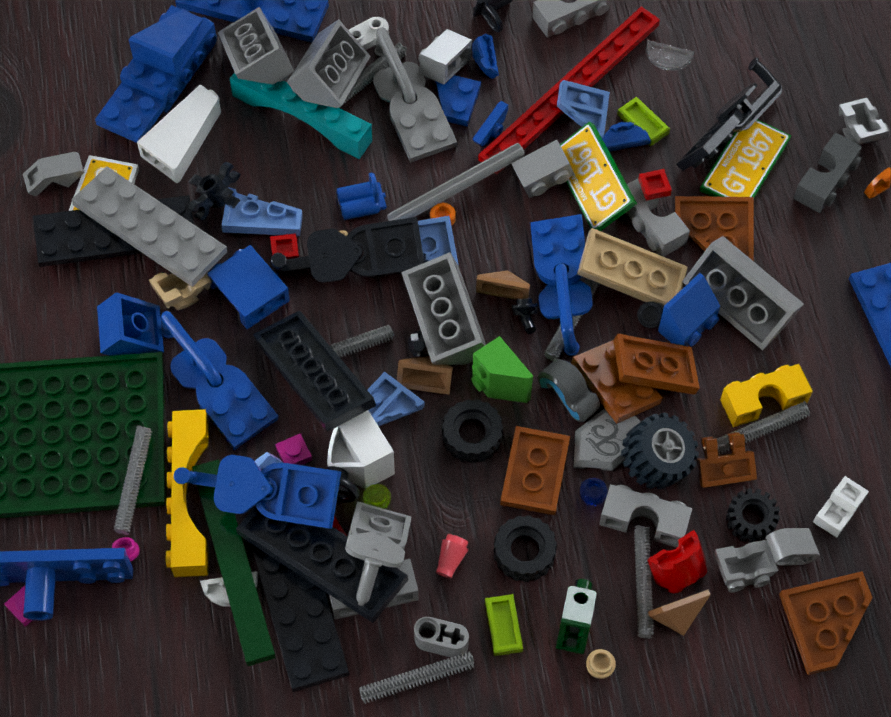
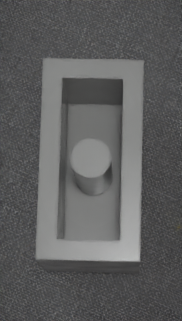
[418,29,472,84]
[511,140,575,198]

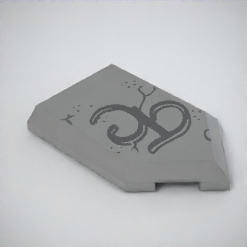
[573,408,640,471]

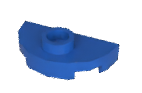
[472,34,499,79]
[473,101,508,147]
[602,122,651,152]

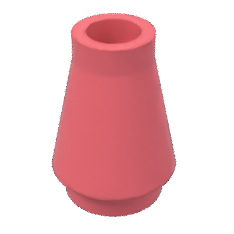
[436,534,468,579]

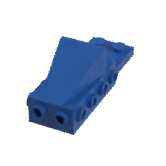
[95,5,217,143]

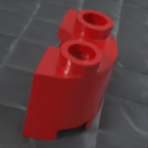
[647,530,707,593]

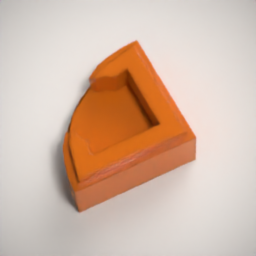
[864,167,891,199]

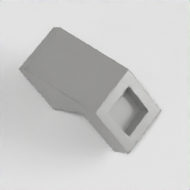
[23,152,85,196]

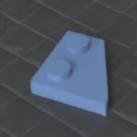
[557,80,610,138]
[368,372,425,426]

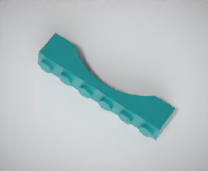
[230,72,372,159]

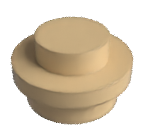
[586,649,616,679]

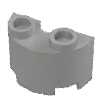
[839,98,890,145]
[714,540,778,593]

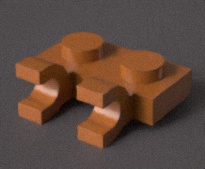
[697,432,757,488]

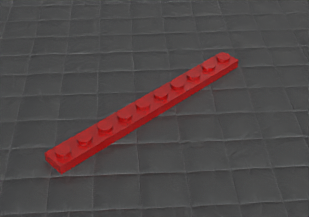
[478,6,660,175]

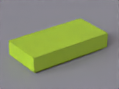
[617,97,670,146]
[485,594,523,656]

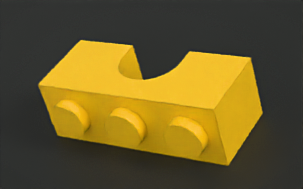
[720,364,813,428]

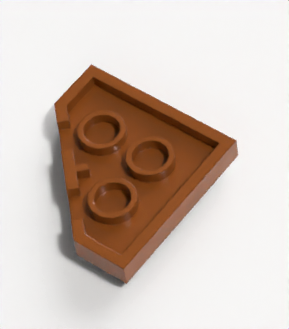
[675,196,754,261]
[779,571,873,675]

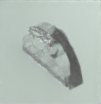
[646,40,695,71]

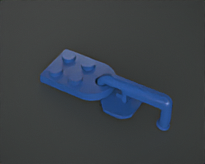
[530,214,593,356]
[161,311,278,450]
[173,455,341,529]

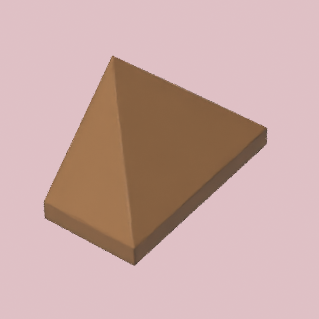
[476,270,530,300]
[397,356,453,395]
[648,589,710,636]

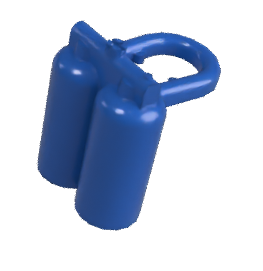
[336,173,387,221]

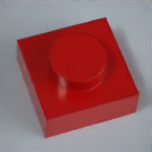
[638,169,672,201]
[270,233,299,259]

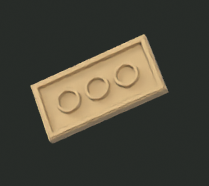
[577,228,688,309]

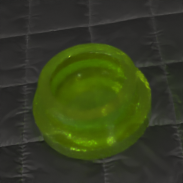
[363,484,391,509]

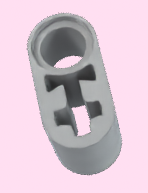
[766,528,820,565]
[414,617,469,658]

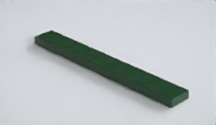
[192,459,276,667]

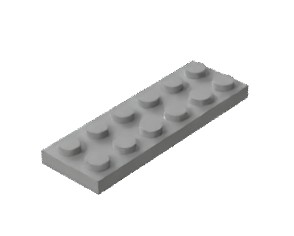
[72,167,227,287]

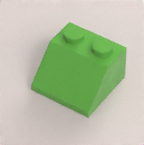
[471,336,533,403]

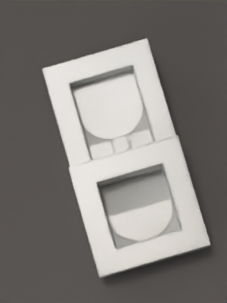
[813,476,869,538]

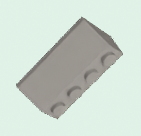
[218,7,294,85]
[287,19,371,108]
[682,236,804,351]
[401,252,486,365]

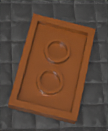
[613,333,700,395]
[571,340,662,424]
[500,426,570,515]

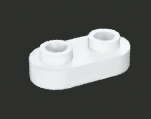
[349,17,389,50]

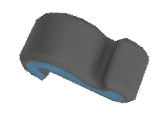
[538,359,600,422]

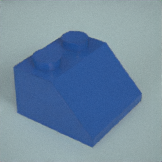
[658,273,720,347]
[97,292,164,356]

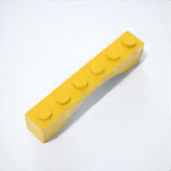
[166,409,209,577]

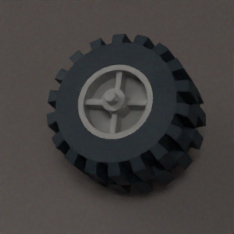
[621,413,699,489]

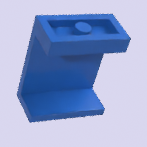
[207,245,290,329]

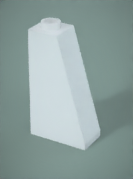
[137,85,221,183]

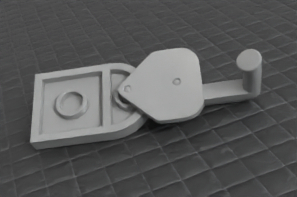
[373,27,457,163]
[345,501,411,606]

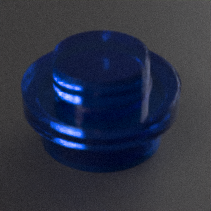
[580,478,608,505]

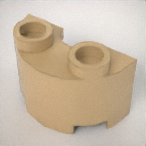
[149,272,212,310]

